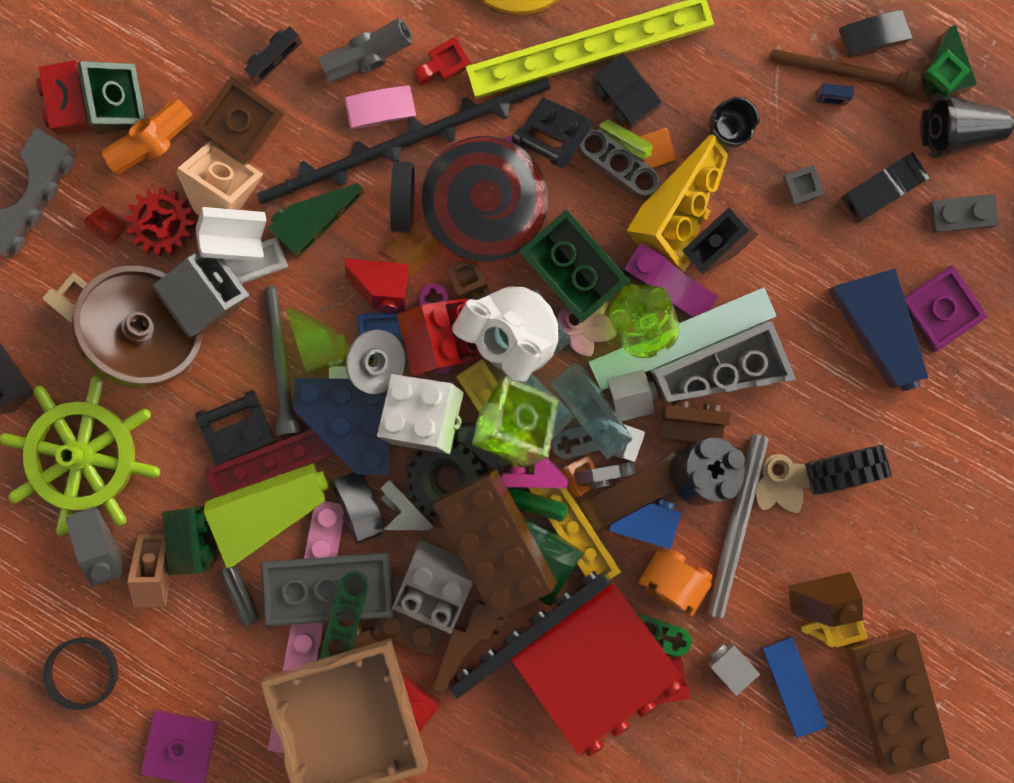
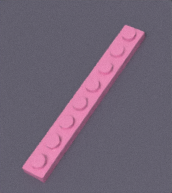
[267,501,344,753]

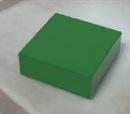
[924,49,971,95]

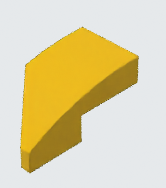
[801,621,868,648]

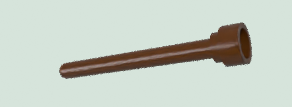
[770,49,921,97]

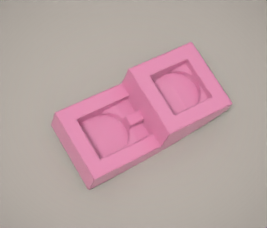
[344,85,416,129]

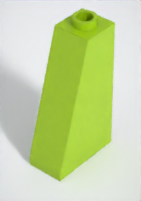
[204,463,329,568]

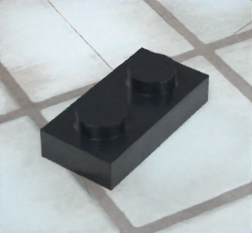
[244,26,302,86]

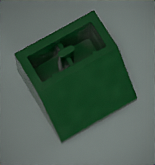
[162,506,217,575]

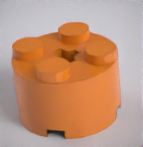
[637,548,713,618]

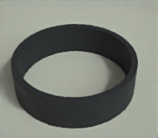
[390,162,415,233]
[43,637,118,710]

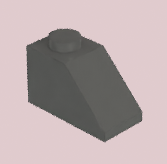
[66,506,122,587]

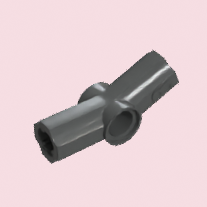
[318,18,413,84]

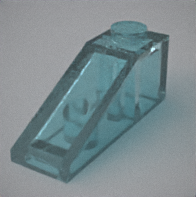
[550,363,634,459]

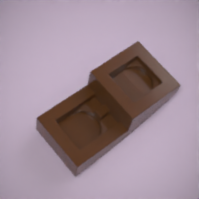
[446,259,491,301]

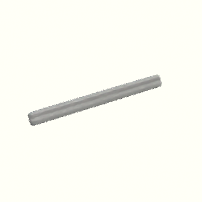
[706,434,769,619]

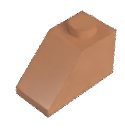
[127,534,170,607]

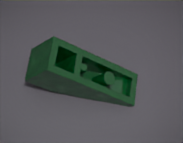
[268,183,365,258]

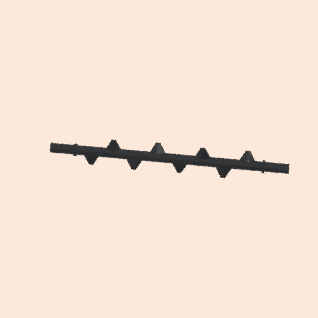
[256,77,551,205]

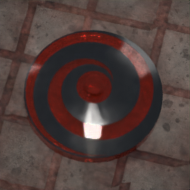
[421,136,548,263]

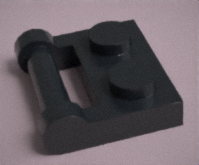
[512,97,593,168]
[195,389,276,465]

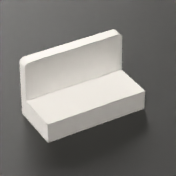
[195,207,267,261]

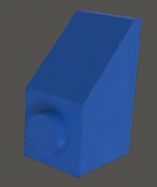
[607,499,682,549]

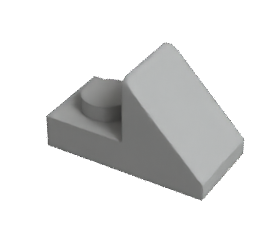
[380,480,434,531]

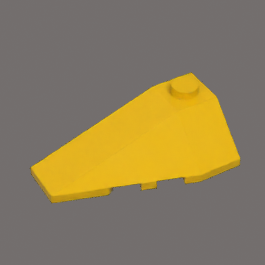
[627,135,728,273]

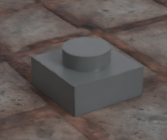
[783,165,825,206]

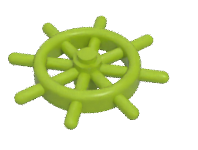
[0,375,160,537]

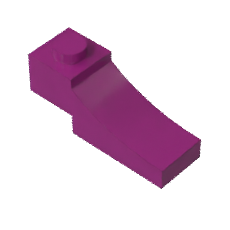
[622,243,718,318]

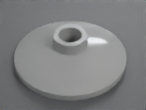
[346,330,405,394]

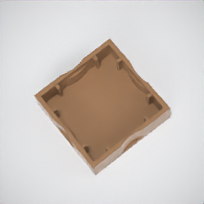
[260,638,428,783]

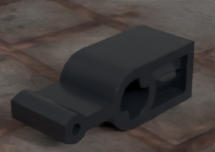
[841,152,930,224]

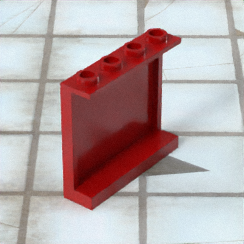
[511,583,685,757]

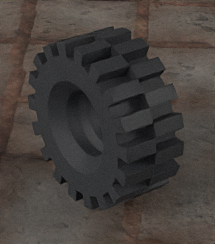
[404,440,488,520]
[805,444,892,495]

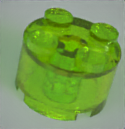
[609,284,680,358]

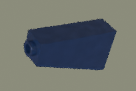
[828,268,928,392]

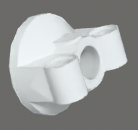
[452,286,558,382]

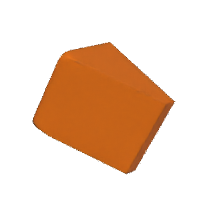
[640,128,676,169]
[560,455,595,498]

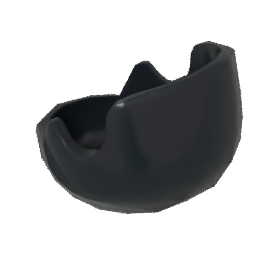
[709,96,760,148]

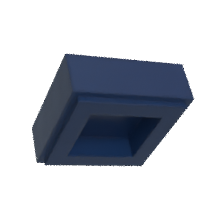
[815,83,854,106]

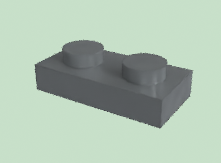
[930,194,999,233]

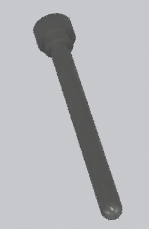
[265,286,302,436]

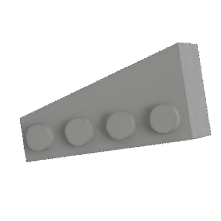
[649,321,796,402]

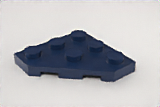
[294,378,390,475]

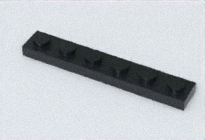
[450,571,612,699]

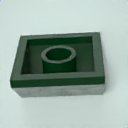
[77,61,145,134]

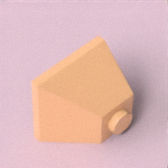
[176,140,263,216]

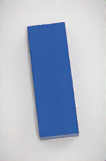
[761,636,827,738]

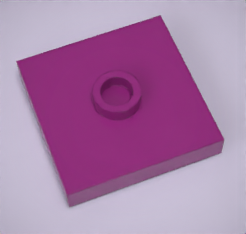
[141,709,218,783]

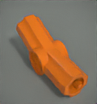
[102,97,194,175]

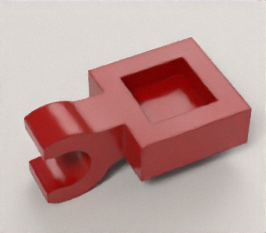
[414,37,471,87]

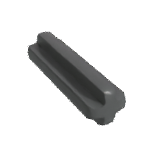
[219,565,259,626]

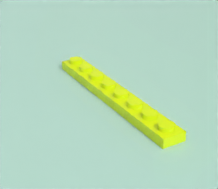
[466,0,714,99]

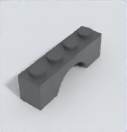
[0,128,76,259]

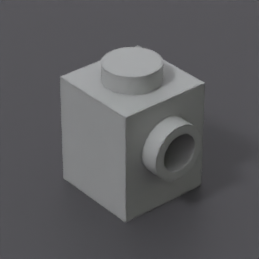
[607,370,658,422]
[707,642,760,696]

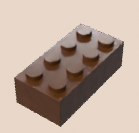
[433,469,557,620]
[845,629,951,775]

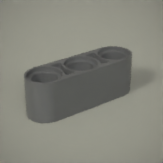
[578,130,659,200]

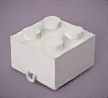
[377,374,464,454]

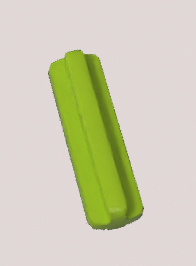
[599,120,653,160]

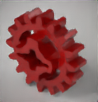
[125,187,196,257]

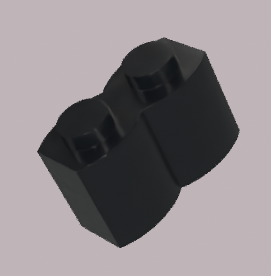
[592,53,661,130]

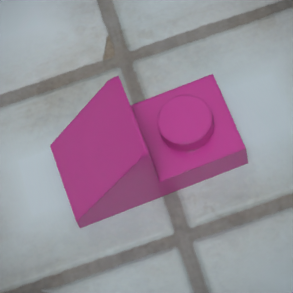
[502,447,568,488]

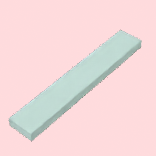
[589,287,777,391]

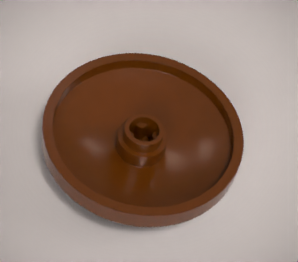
[72,265,203,388]

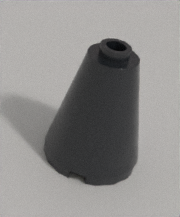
[920,94,1014,158]

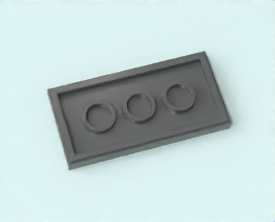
[261,552,394,626]

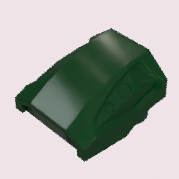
[525,519,585,606]

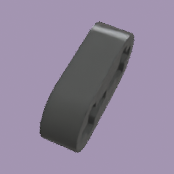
[552,422,612,460]

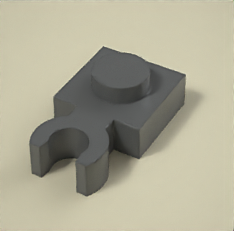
[575,462,636,489]

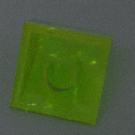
[286,308,350,375]
[472,375,559,467]

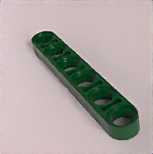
[319,571,369,660]

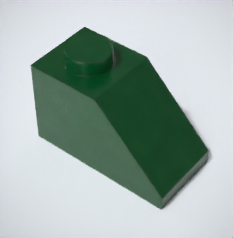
[922,25,977,97]

